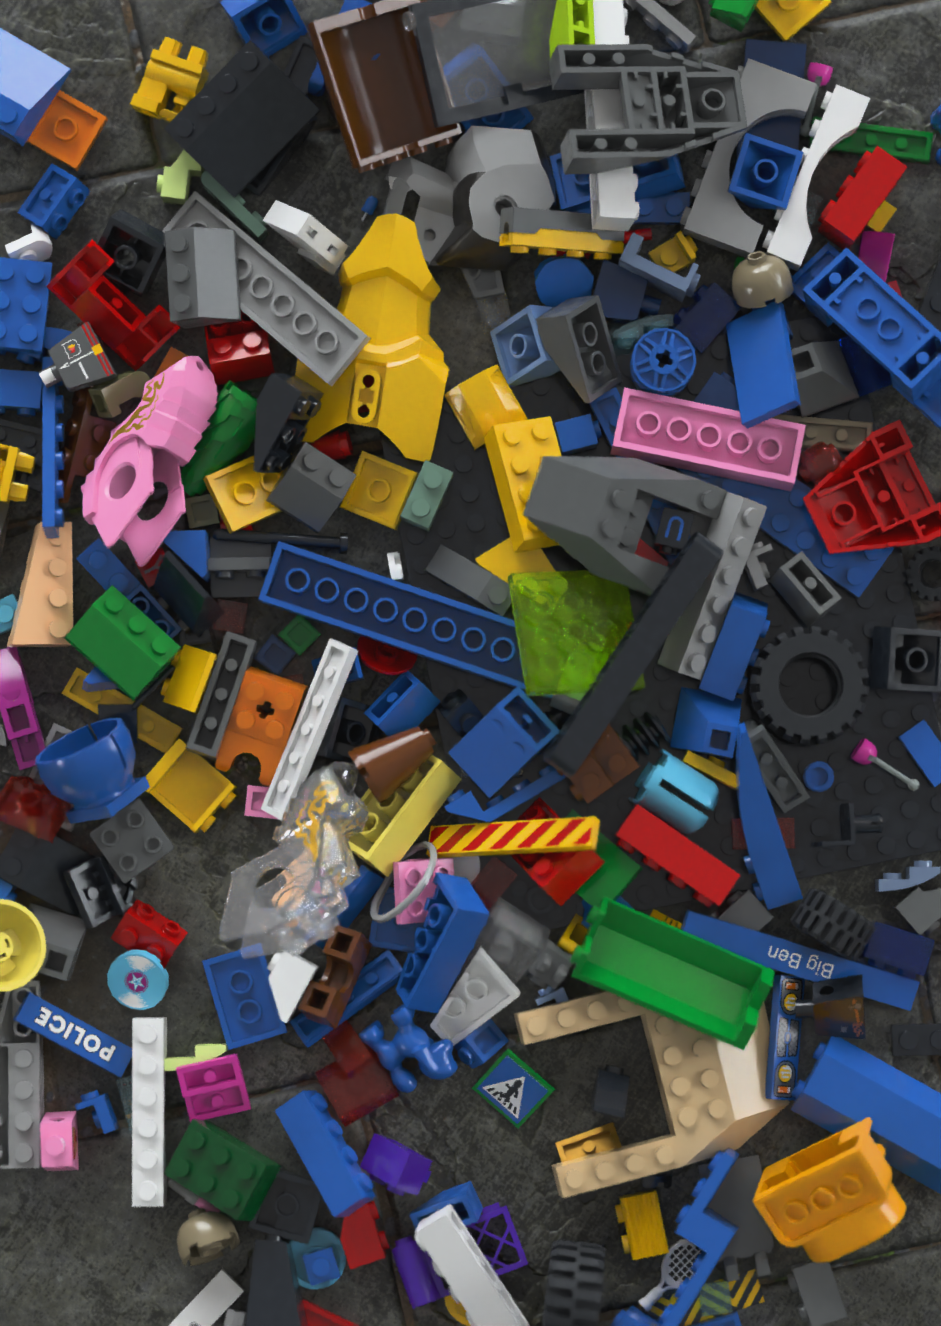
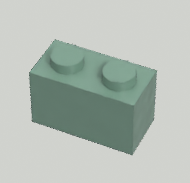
[400,460,454,532]

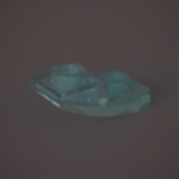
[610,314,674,349]

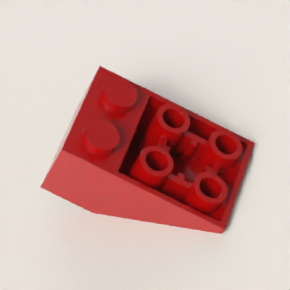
[204,310,275,385]
[510,797,604,906]

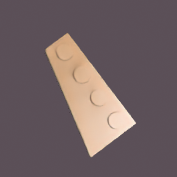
[6,521,73,647]

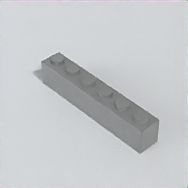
[657,492,767,680]

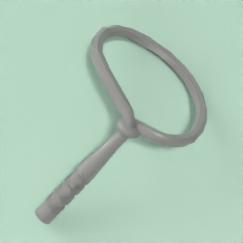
[332,800,437,923]

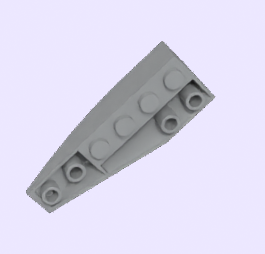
[0,980,44,1169]

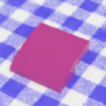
[176,1054,251,1123]

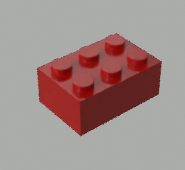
[818,146,907,250]

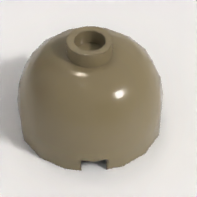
[732,251,794,308]
[176,1208,240,1266]

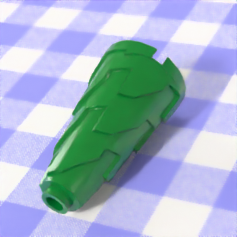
[181,380,257,497]

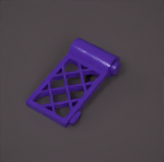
[391,1202,528,1309]

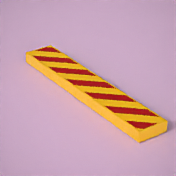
[426,816,600,858]

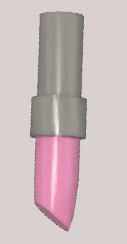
[166,1178,221,1212]

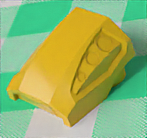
[444,364,528,450]

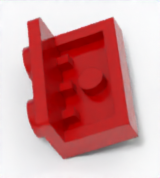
[110,899,188,969]

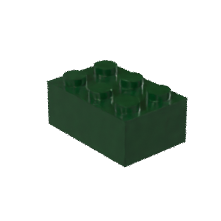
[164,1119,281,1221]

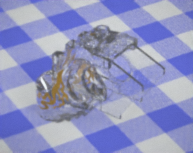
[219,762,369,959]

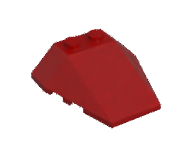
[802,419,941,555]

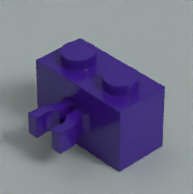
[360,1133,432,1196]

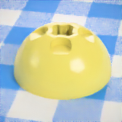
[0,899,46,992]

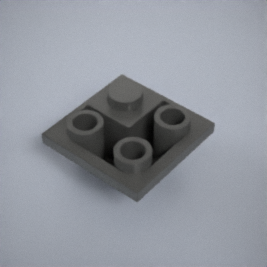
[791,341,860,418]
[28,903,87,981]

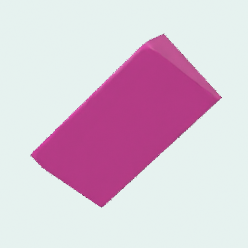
[858,231,895,283]

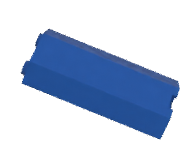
[790,1036,941,1194]

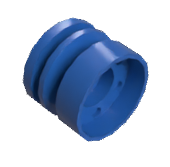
[629,328,696,397]

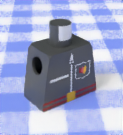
[38,322,117,392]

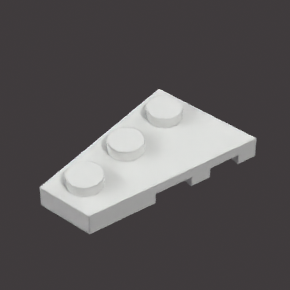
[430,946,521,1046]

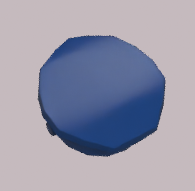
[534,254,594,307]

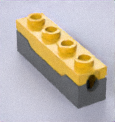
[499,207,624,260]

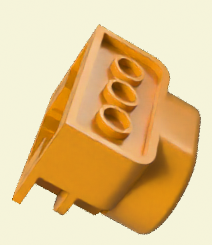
[753,1117,906,1263]

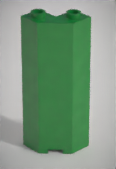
[570,896,774,1051]

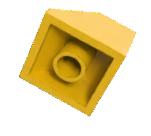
[161,644,218,715]

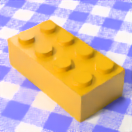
[484,416,562,553]

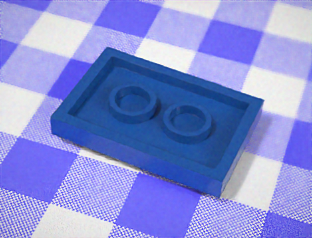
[0,257,53,354]
[202,943,288,1050]

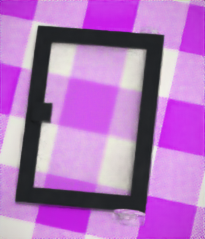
[402,0,584,128]

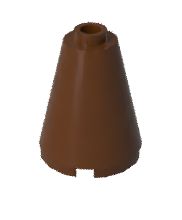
[348,726,437,804]

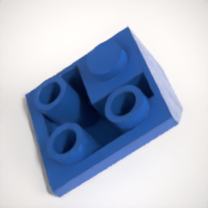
[669,687,742,759]

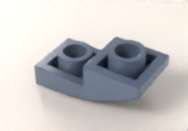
[875,861,940,891]

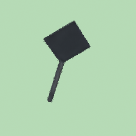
[98,665,175,743]

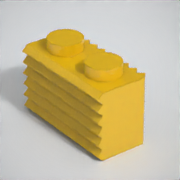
[615,1189,669,1260]

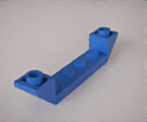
[444,765,566,823]

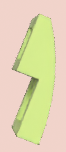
[164,1043,228,1071]

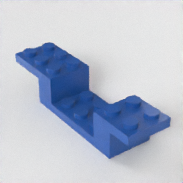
[792,243,941,430]
[610,1148,740,1326]

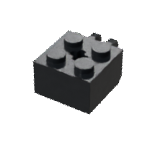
[98,209,166,297]

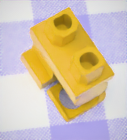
[130,37,209,122]
[0,443,36,504]

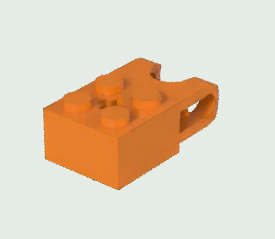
[215,666,308,787]

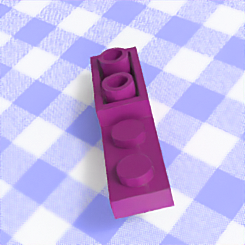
[0,647,46,770]

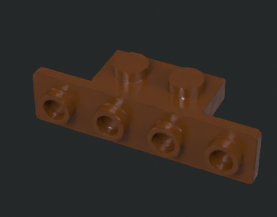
[59,385,117,504]

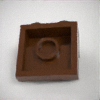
[556,723,640,803]

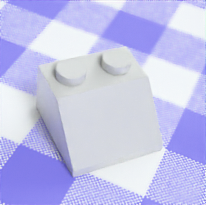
[267,949,319,1023]

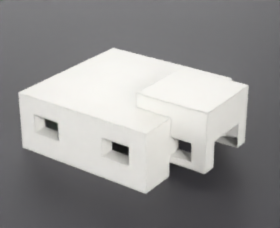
[263,200,348,275]

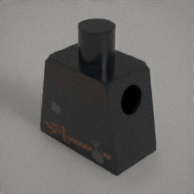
[795,975,866,1039]

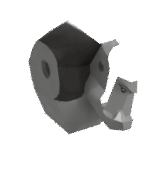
[383,125,557,271]

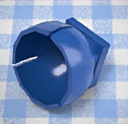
[35,718,150,824]

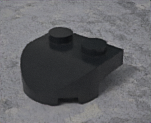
[63,856,138,929]

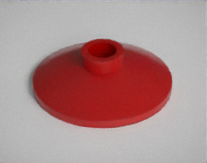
[357,636,417,675]

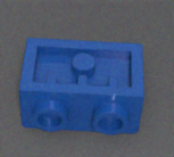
[17,163,90,239]

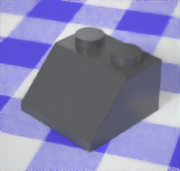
[266,442,356,533]

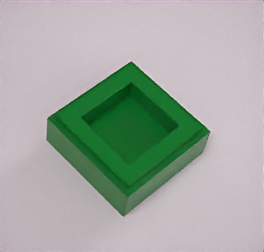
[278,615,321,656]

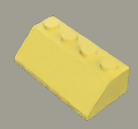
[332,755,462,877]

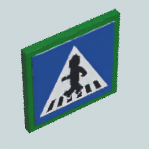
[472,1048,555,1129]

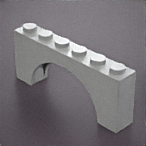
[680,58,817,258]

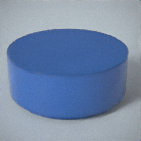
[802,761,834,792]

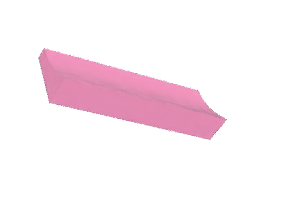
[610,387,806,491]

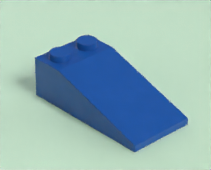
[549,153,686,211]

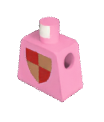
[40,1111,79,1171]

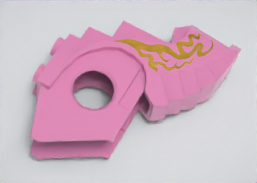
[81,356,218,567]

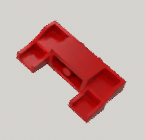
[46,240,180,371]

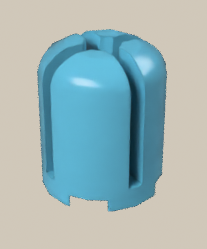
[629,749,719,834]

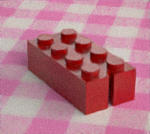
[614,804,740,908]

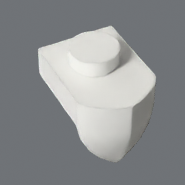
[5,224,52,262]

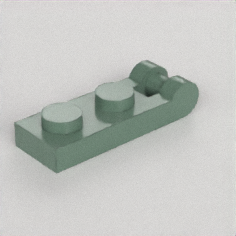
[201,171,269,243]

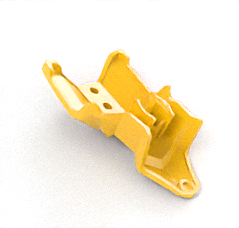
[295,213,450,462]

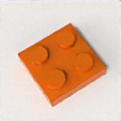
[26,90,108,171]

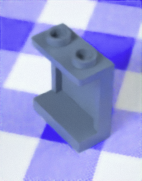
[618,233,701,303]

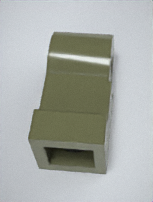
[88,371,150,418]

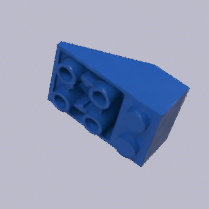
[448,686,560,799]

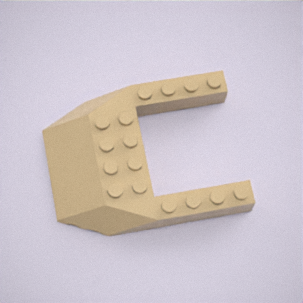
[514,990,789,1198]

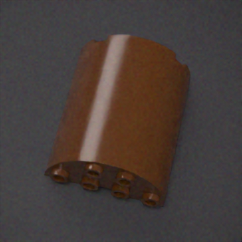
[306,0,462,173]

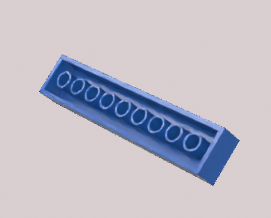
[258,541,571,700]

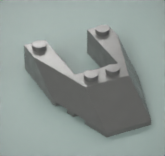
[549,44,747,174]
[523,456,727,596]

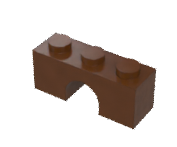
[298,924,372,1029]

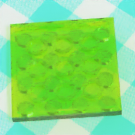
[508,570,645,696]

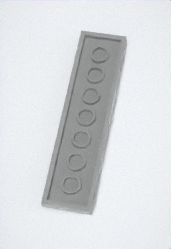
[162,191,371,386]

